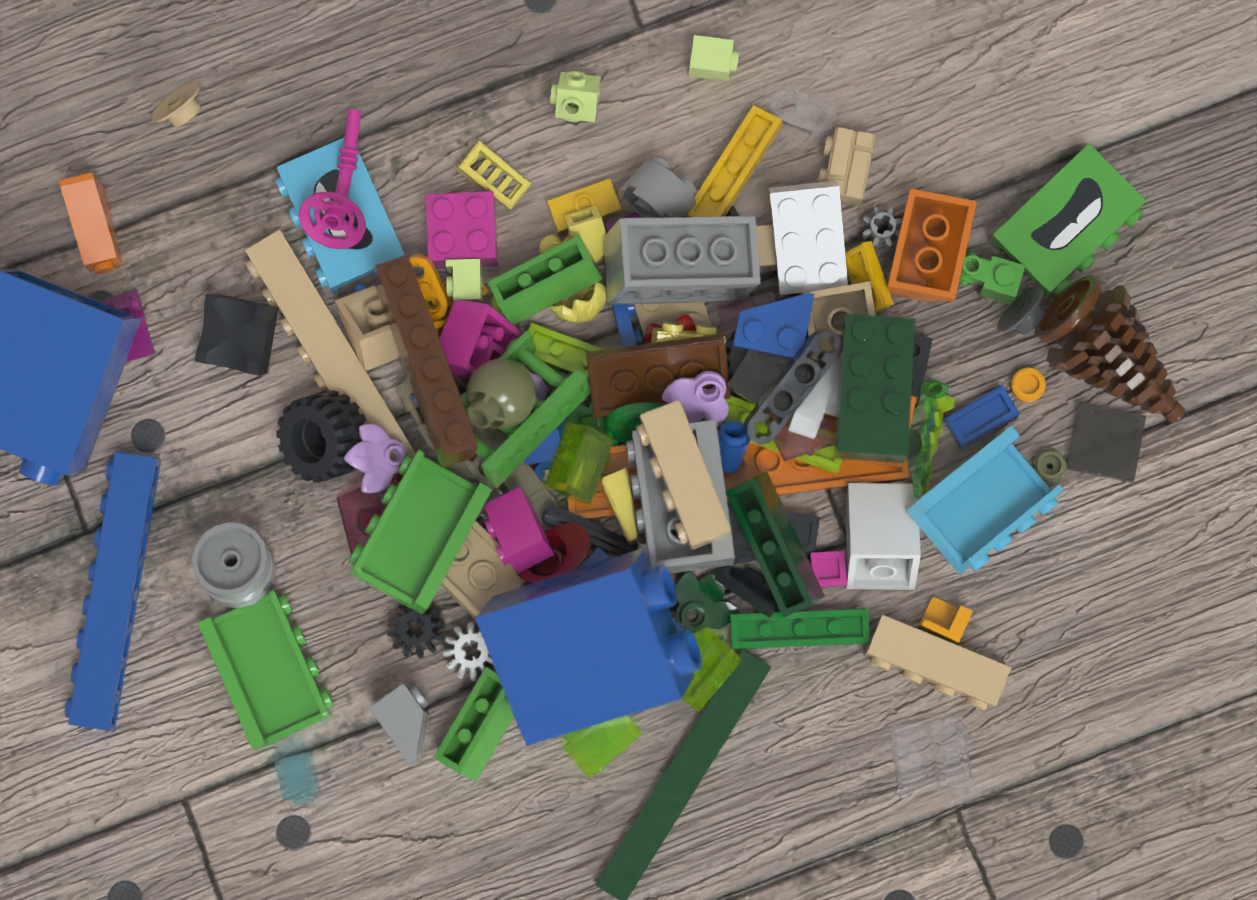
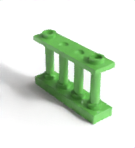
[461,331,591,488]

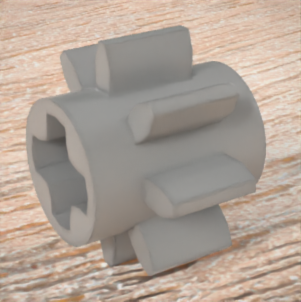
[862,207,903,250]

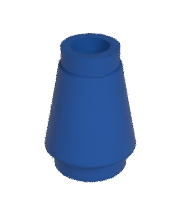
[717,422,751,474]

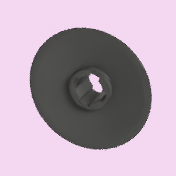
[997,286,1046,335]

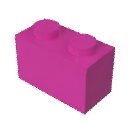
[483,486,554,574]

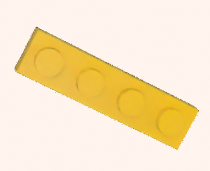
[686,105,783,217]

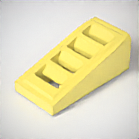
[456,141,531,210]
[601,468,638,545]

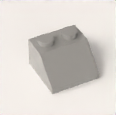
[369,683,429,767]

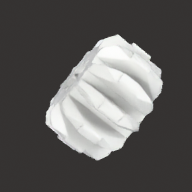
[443,622,494,681]

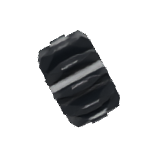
[387,605,446,659]

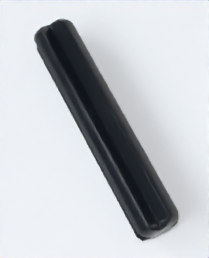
[542,504,638,556]

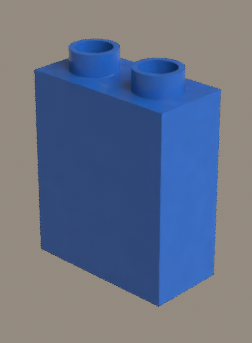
[0,269,142,486]
[475,548,702,746]

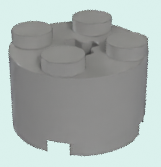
[618,156,697,218]

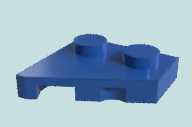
[733,293,815,359]

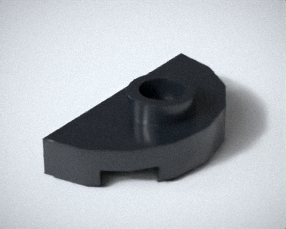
[714,566,777,618]

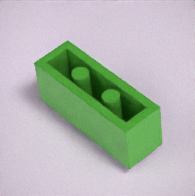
[488,235,603,325]
[433,667,514,781]

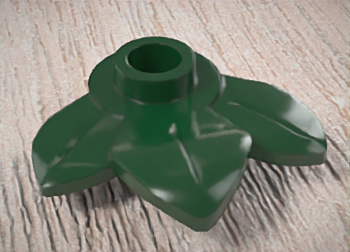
[675,572,739,633]

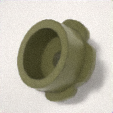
[1033,449,1067,483]

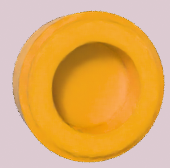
[1010,367,1046,403]

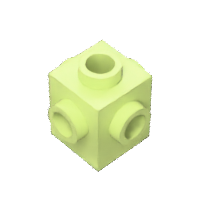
[550,71,601,122]

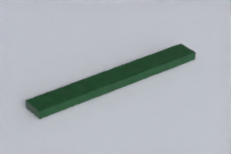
[596,649,771,900]

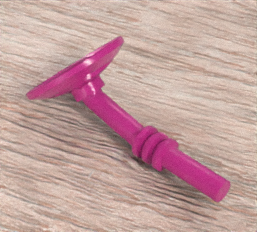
[299,109,366,249]

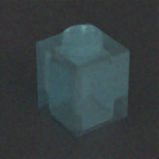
[274,752,321,807]

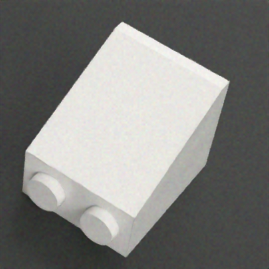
[846,481,921,590]

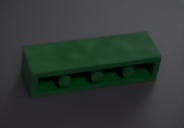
[726,471,825,618]

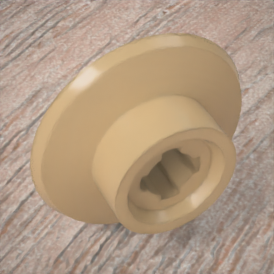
[151,81,201,127]

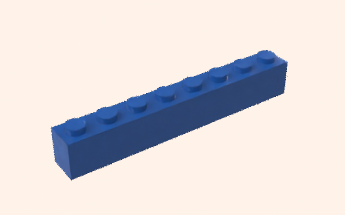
[65,452,161,732]

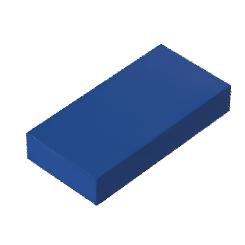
[943,385,1020,449]

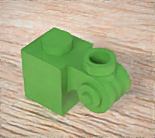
[959,252,1025,305]

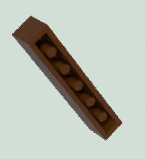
[373,255,478,468]

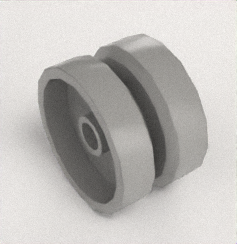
[191,522,276,608]

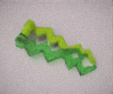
[912,380,956,498]

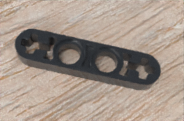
[744,328,843,444]

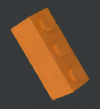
[888,188,977,302]

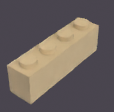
[636,400,731,550]
[864,615,1012,711]

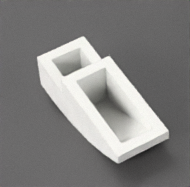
[788,357,840,439]

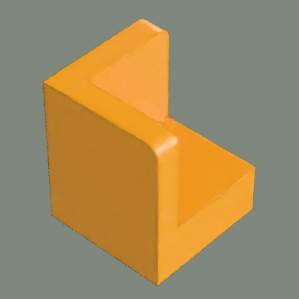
[918,597,973,645]

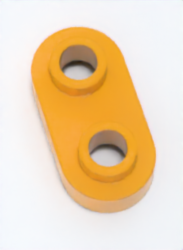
[409,254,449,321]

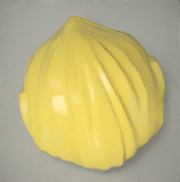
[548,280,607,324]

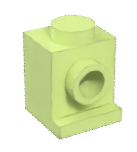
[446,259,483,303]

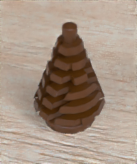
[1034,275,1185,423]

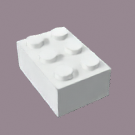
[769,181,848,295]

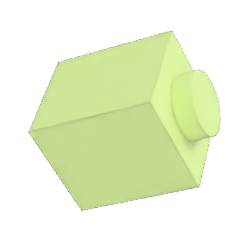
[689,35,739,82]

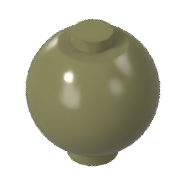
[466,359,536,429]

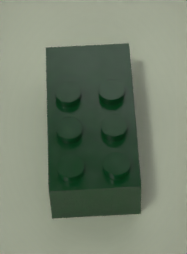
[834,314,915,463]

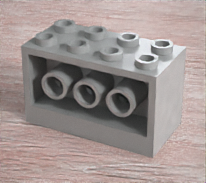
[603,216,760,305]
[626,420,735,574]

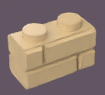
[818,127,875,206]

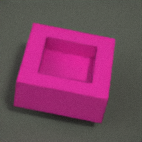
[810,551,847,588]

